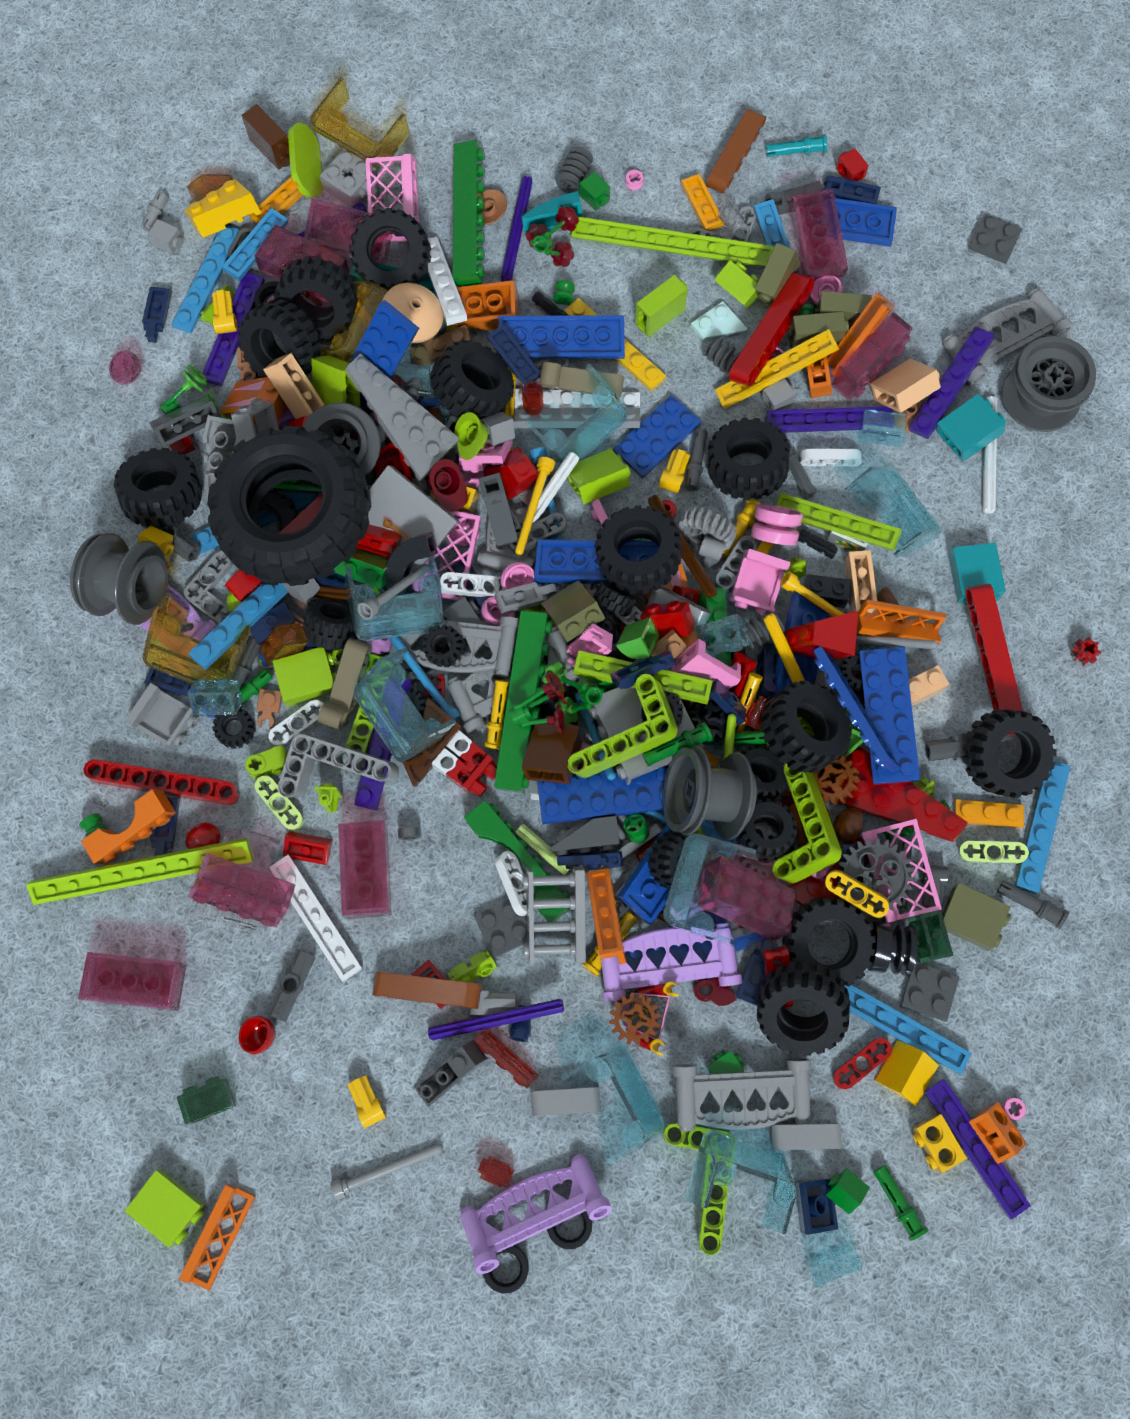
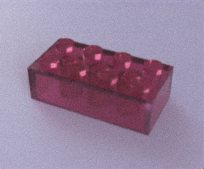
[789,189,848,281]
[304,198,393,262]
[254,224,350,303]
[831,312,913,401]
[338,820,392,919]
[188,853,296,927]
[698,856,796,940]
[78,952,187,1012]

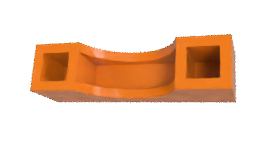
[81,789,176,865]

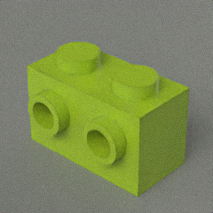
[714,260,759,309]

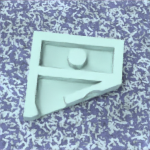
[690,301,748,341]

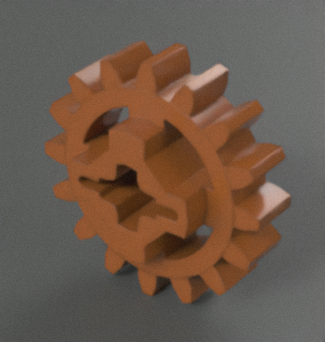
[813,756,860,805]
[609,992,661,1046]

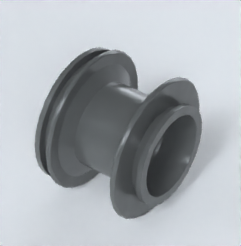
[1001,336,1096,432]
[302,403,387,485]
[70,533,168,625]
[663,746,757,840]

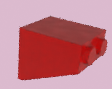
[785,611,858,660]

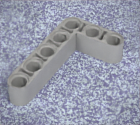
[278,734,399,798]

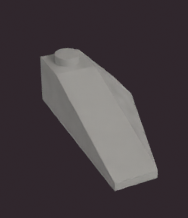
[203,415,257,503]

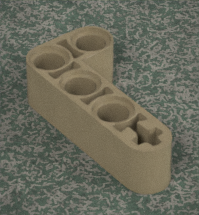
[539,362,624,398]
[318,638,372,730]

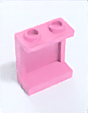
[729,549,790,615]
[670,639,741,699]

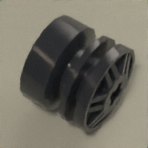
[867,922,917,976]

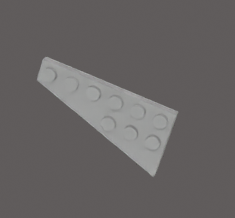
[345,354,460,482]

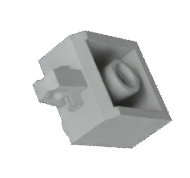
[320,148,380,208]

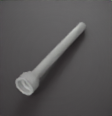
[358,564,430,620]
[856,635,938,649]
[330,1144,443,1201]

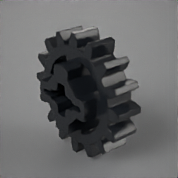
[688,698,728,743]

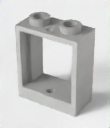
[231,398,279,443]

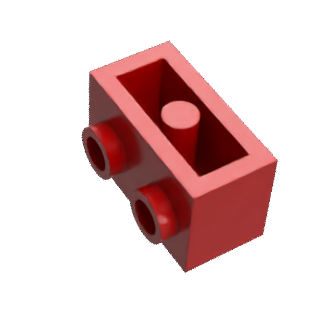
[640,601,695,639]

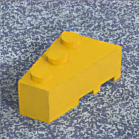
[184,179,261,238]

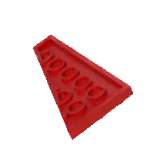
[822,746,968,842]

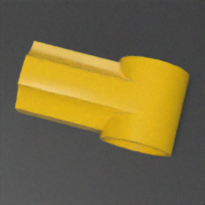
[212,290,238,334]
[658,449,690,494]
[347,1075,387,1128]

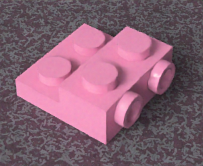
[459,439,513,473]

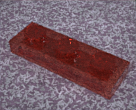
[474,1029,539,1088]

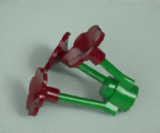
[526,207,579,267]
[509,670,567,734]

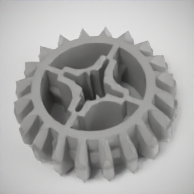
[678,507,737,549]

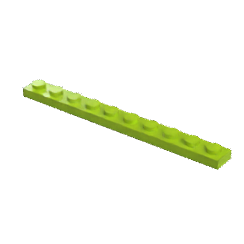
[571,217,775,268]
[26,838,254,905]

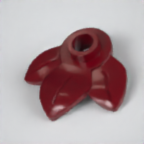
[693,977,737,1006]

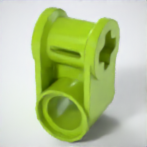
[245,746,287,779]

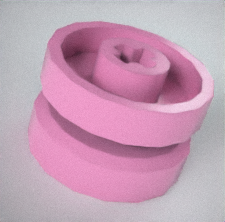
[751,504,803,545]

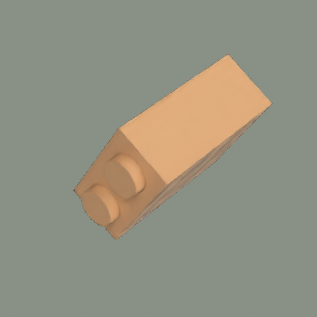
[871,358,941,413]

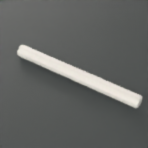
[983,396,998,514]

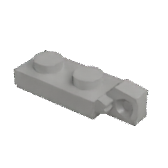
[494,582,557,615]

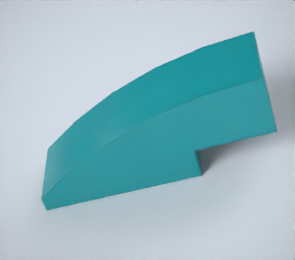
[522,191,583,235]

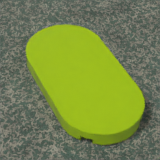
[288,122,323,199]

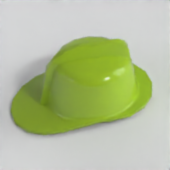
[455,412,488,460]

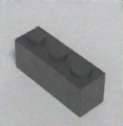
[149,395,220,447]

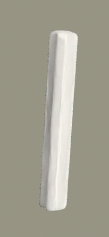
[524,452,579,524]

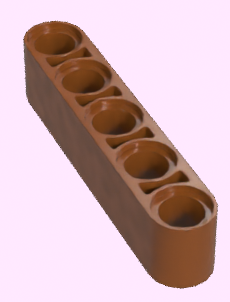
[706,109,766,195]
[372,972,482,1009]

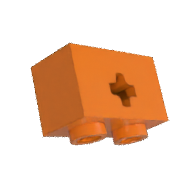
[807,356,832,398]

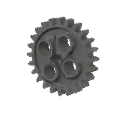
[838,838,915,912]

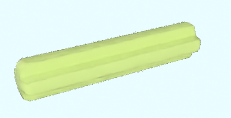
[515,824,571,875]

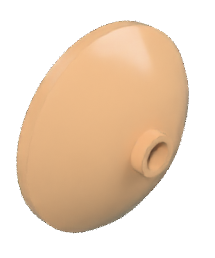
[382,283,443,343]

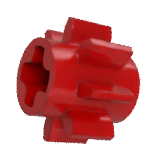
[1071,637,1102,666]

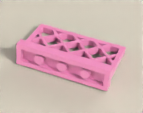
[366,154,419,243]
[412,510,482,601]
[862,819,942,923]

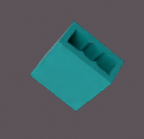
[937,393,1006,462]
[948,543,1006,605]

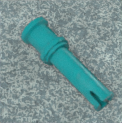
[766,134,827,157]

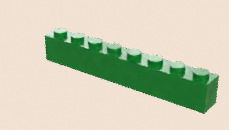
[453,139,485,287]
[494,611,553,793]

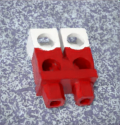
[432,731,497,797]

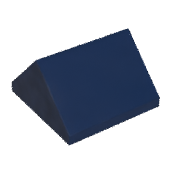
[794,1179,838,1235]

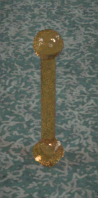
[383,519,412,540]

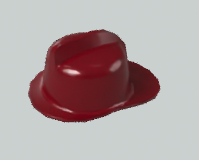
[428,459,468,511]

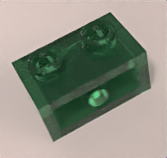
[908,910,954,963]
[177,1076,236,1125]

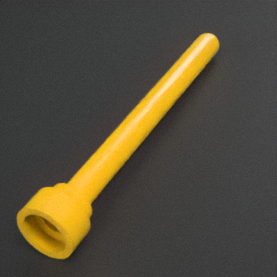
[515,457,555,555]
[780,571,865,635]

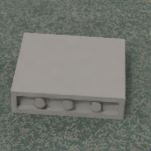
[368,465,460,574]
[588,687,704,785]

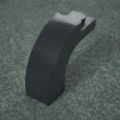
[385,532,438,608]

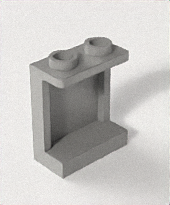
[125,683,199,751]

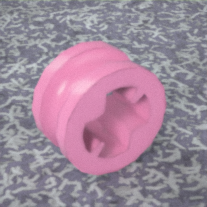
[626,170,644,190]
[1002,1098,1026,1120]

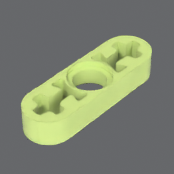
[255,776,304,831]
[959,841,1029,864]

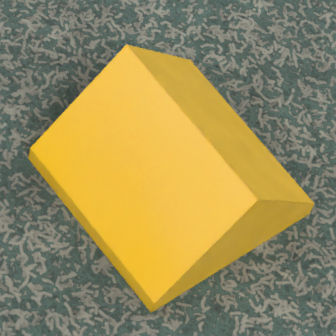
[875,1040,939,1107]

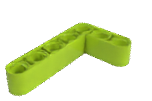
[332,649,395,762]
[568,674,678,778]
[772,764,842,884]
[663,1123,733,1255]

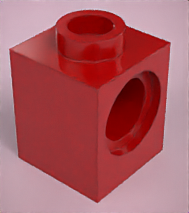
[836,148,869,181]

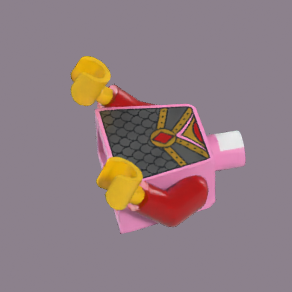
[613,982,680,1056]

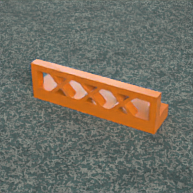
[828,292,895,377]
[857,599,946,645]
[586,868,626,965]
[179,1184,256,1290]

